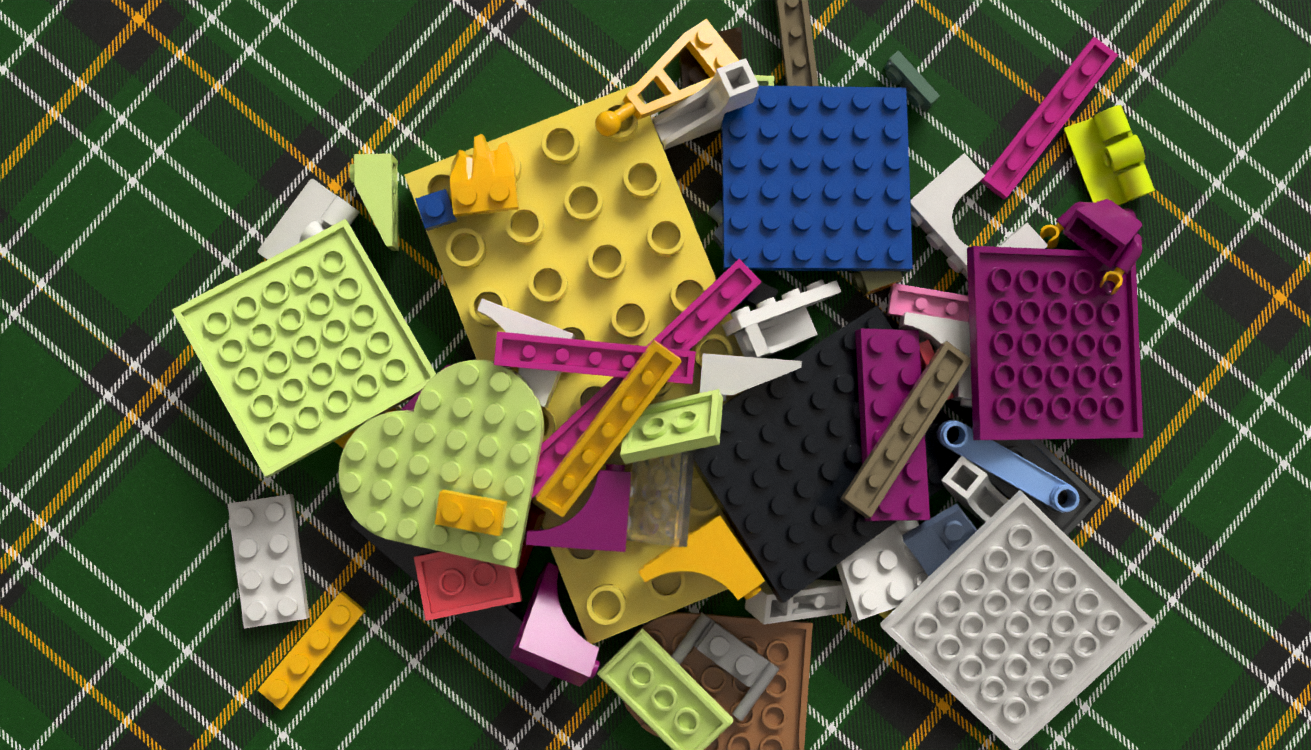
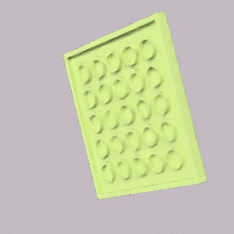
[172,219,436,478]

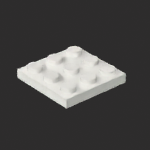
[836,521,929,621]

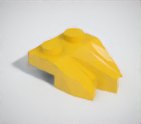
[450,134,519,217]

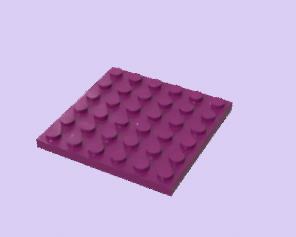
[967,246,1143,440]

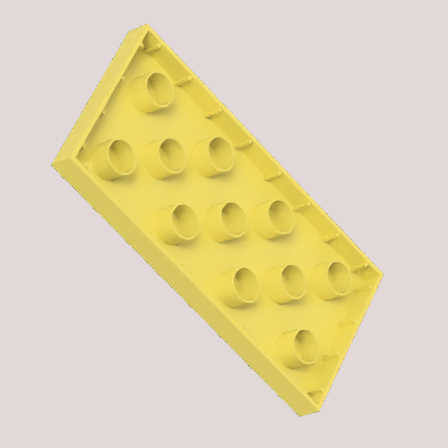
[404,84,762,644]

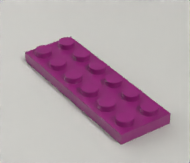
[855,328,930,521]

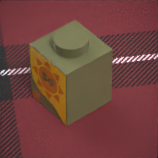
[851,271,903,297]

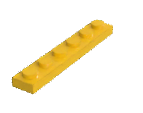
[536,340,682,518]

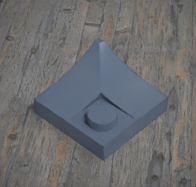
[902,503,977,576]

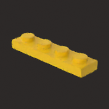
[258,591,366,710]

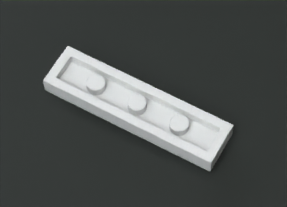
[722,280,841,336]

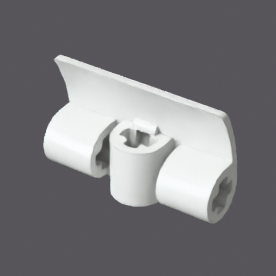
[258,179,360,260]

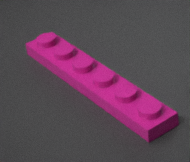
[980,37,1118,200]
[494,331,696,384]

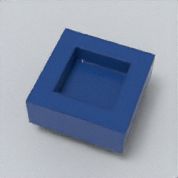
[415,189,457,231]

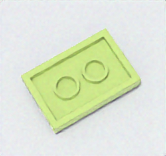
[620,389,723,464]

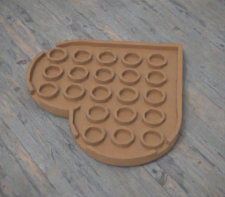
[624,612,813,750]

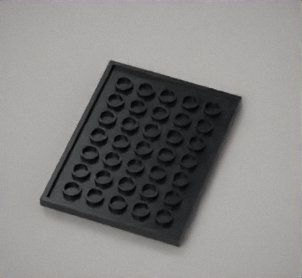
[685,305,961,603]

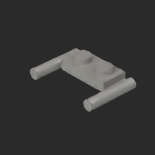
[671,612,779,721]

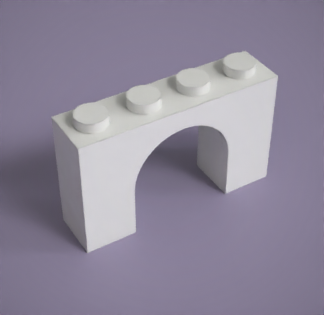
[910,153,1048,285]

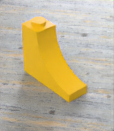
[638,514,765,600]

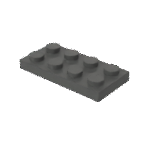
[971,439,1100,536]

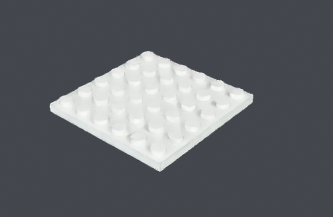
[880,490,1156,750]

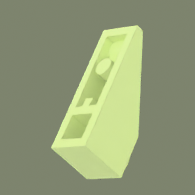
[349,153,399,251]

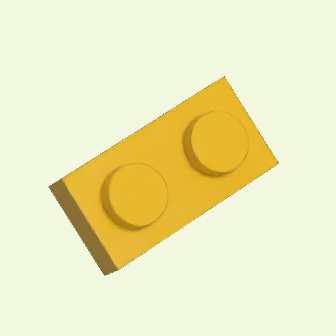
[435,490,507,536]

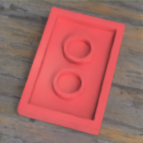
[414,551,522,621]

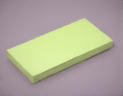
[597,628,733,750]

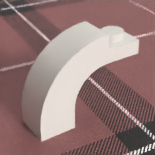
[734,306,818,358]
[942,456,1009,524]

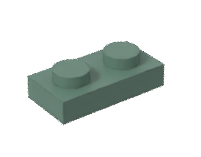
[884,50,940,112]

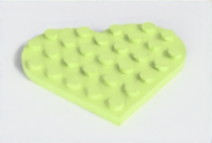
[339,360,544,568]

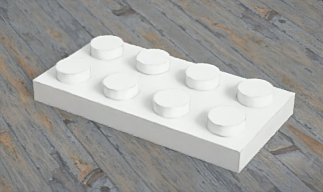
[228,494,310,628]

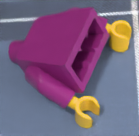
[1040,199,1142,295]

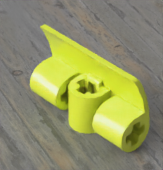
[1064,105,1155,205]

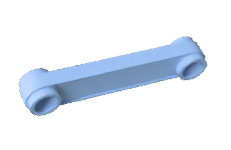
[937,420,1080,512]

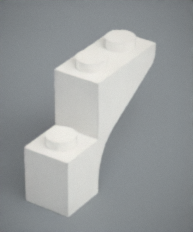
[652,58,759,150]

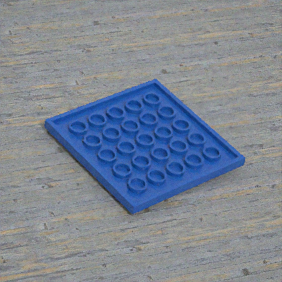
[721,86,913,271]

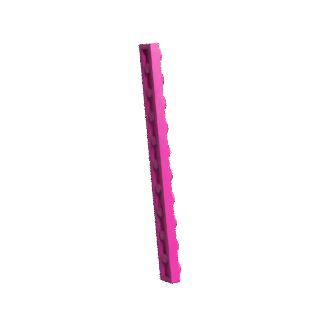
[531,259,761,500]

